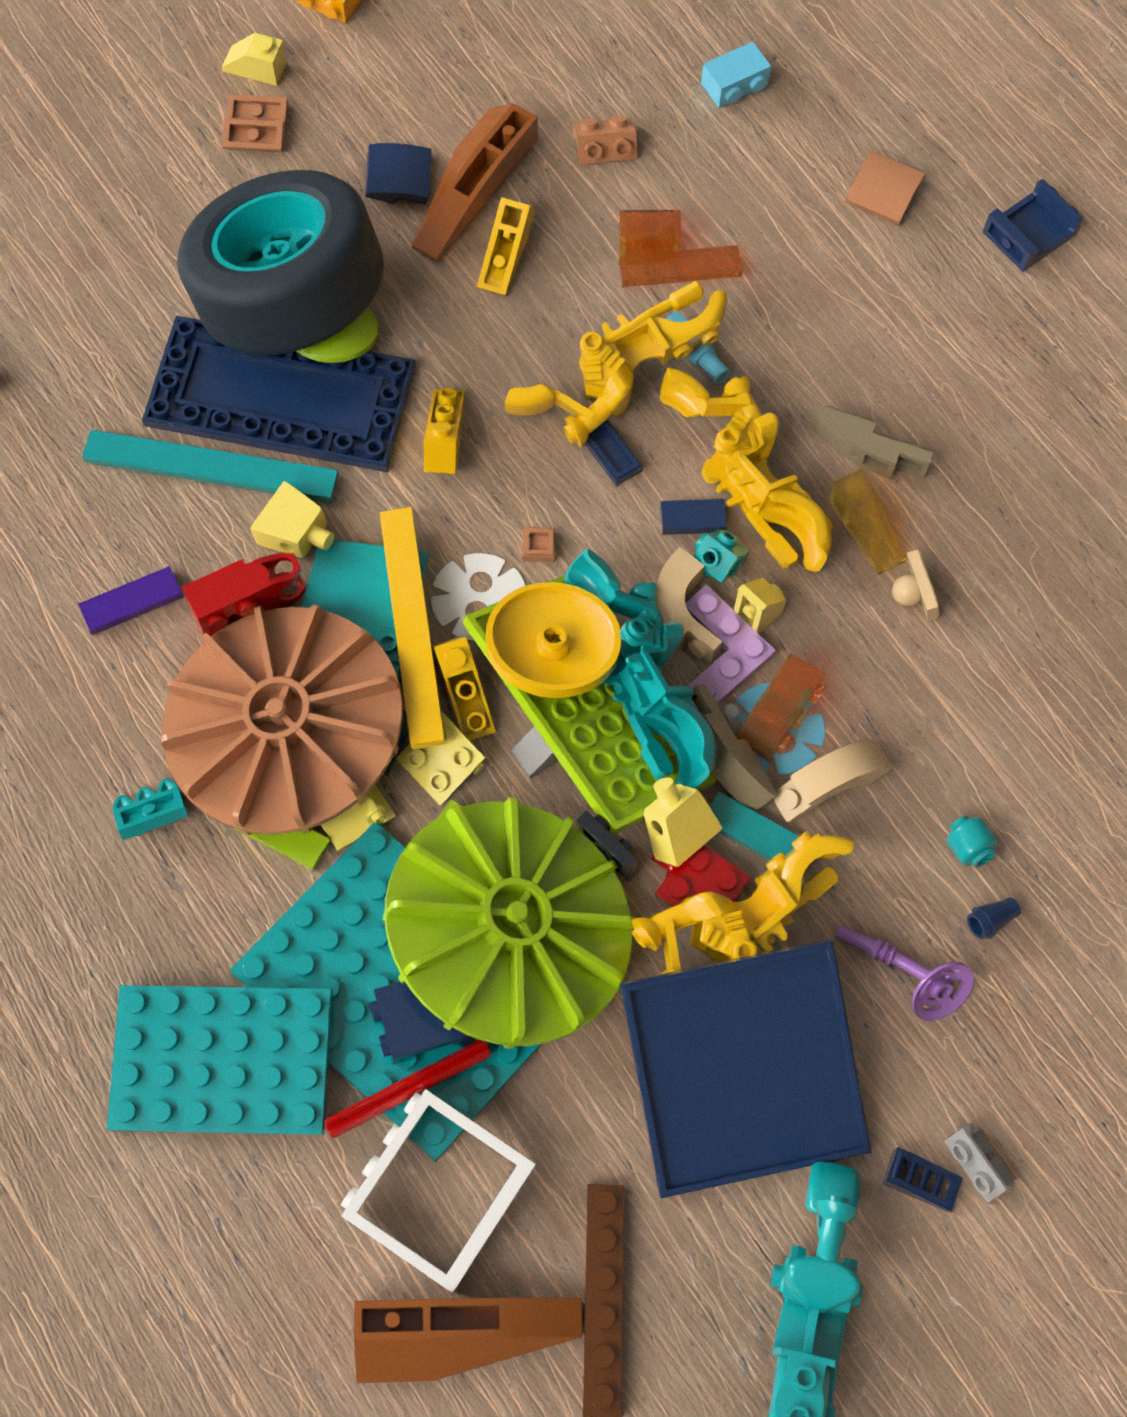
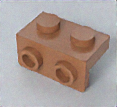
[573,115,637,165]

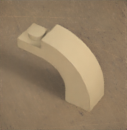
[656,547,722,663]
[773,740,893,823]

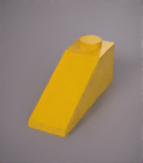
[477,197,535,296]

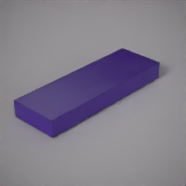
[78,566,183,635]

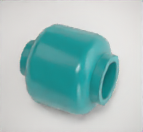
[947,816,998,868]

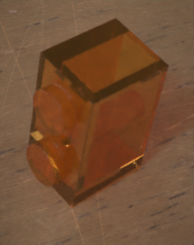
[618,210,682,257]

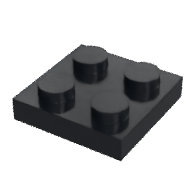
[577,810,638,882]

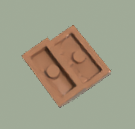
[222,94,288,152]
[845,151,925,225]

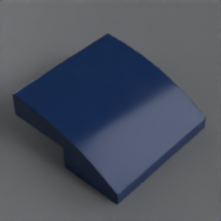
[365,143,431,205]

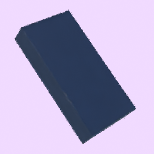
[585,420,643,486]
[660,499,727,535]

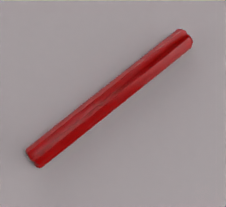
[324,1040,491,1138]

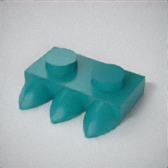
[113,778,188,841]

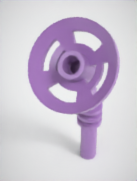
[835,924,974,1021]

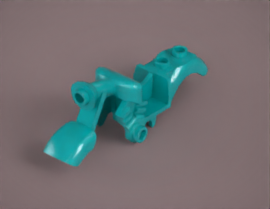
[564,548,719,789]
[768,1161,863,1417]

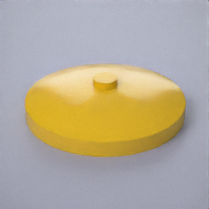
[485,582,621,698]

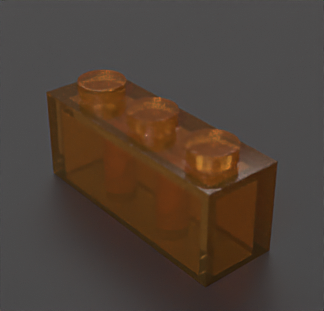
[737,653,825,762]

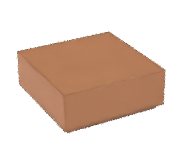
[522,527,555,562]

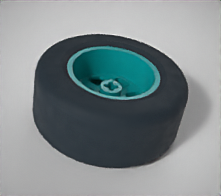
[177,170,384,355]

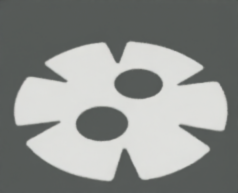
[431,553,525,641]

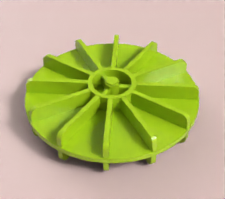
[383,797,635,1049]

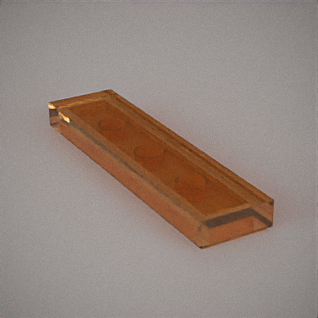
[618,245,743,287]

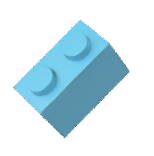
[701,42,771,108]

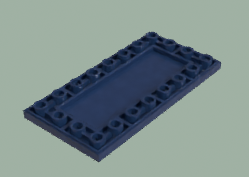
[142,316,416,472]

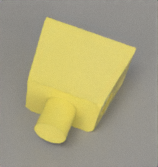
[250,481,334,558]
[644,777,723,867]

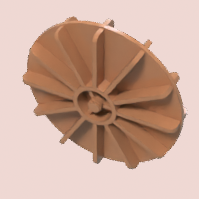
[160,604,403,835]

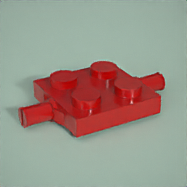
[651,845,751,907]

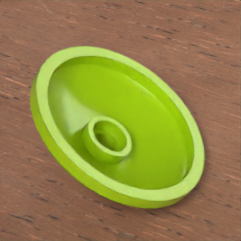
[296,307,378,363]

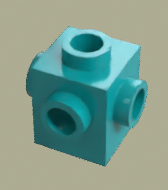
[693,529,750,583]

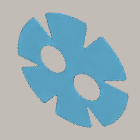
[734,683,825,775]

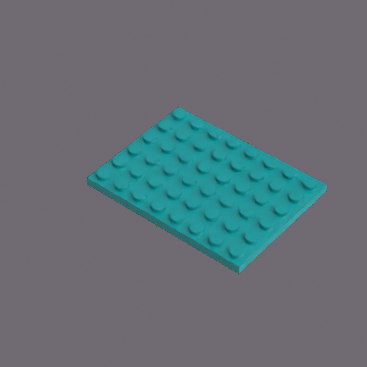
[229,823,542,1162]

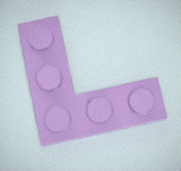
[686,585,776,703]

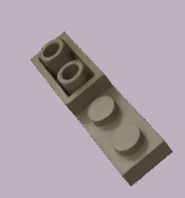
[810,404,934,479]
[691,684,778,812]

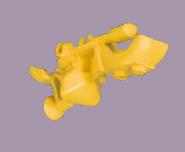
[504,281,727,448]
[660,367,833,572]
[631,831,855,975]

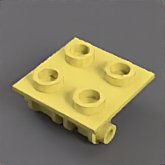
[396,711,486,806]
[321,785,396,851]

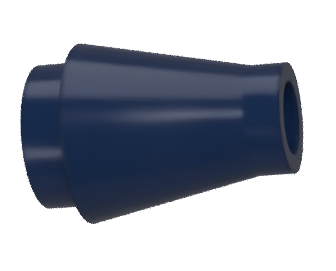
[967,897,1021,939]

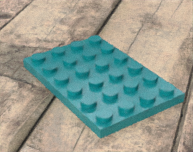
[107,985,333,1136]

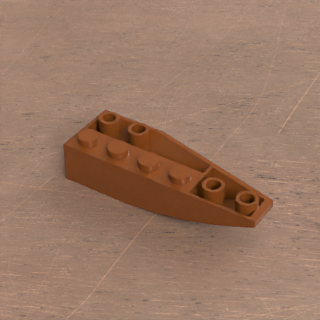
[412,103,538,263]
[354,1298,582,1383]

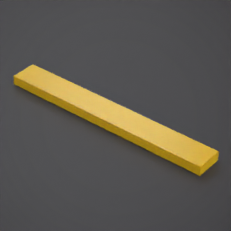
[380,507,446,750]

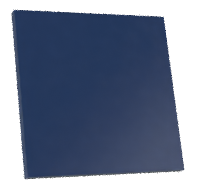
[619,940,872,1198]

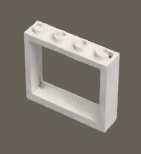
[341,1089,536,1293]

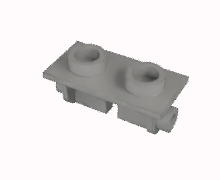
[944,1123,1014,1203]

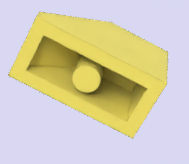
[222,33,287,86]
[734,578,787,634]

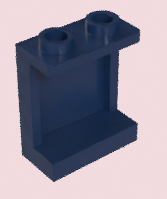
[983,179,1082,272]
[369,982,476,1065]

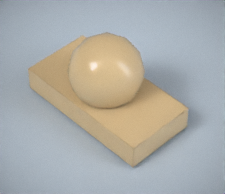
[892,549,940,622]

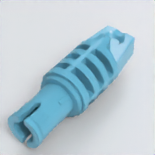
[667,311,731,384]

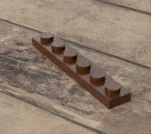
[583,1184,624,1417]

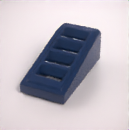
[882,1147,963,1213]

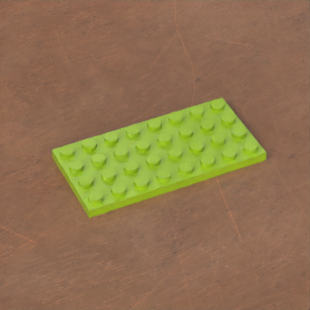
[462,575,717,835]

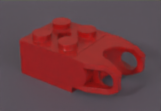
[182,552,306,637]

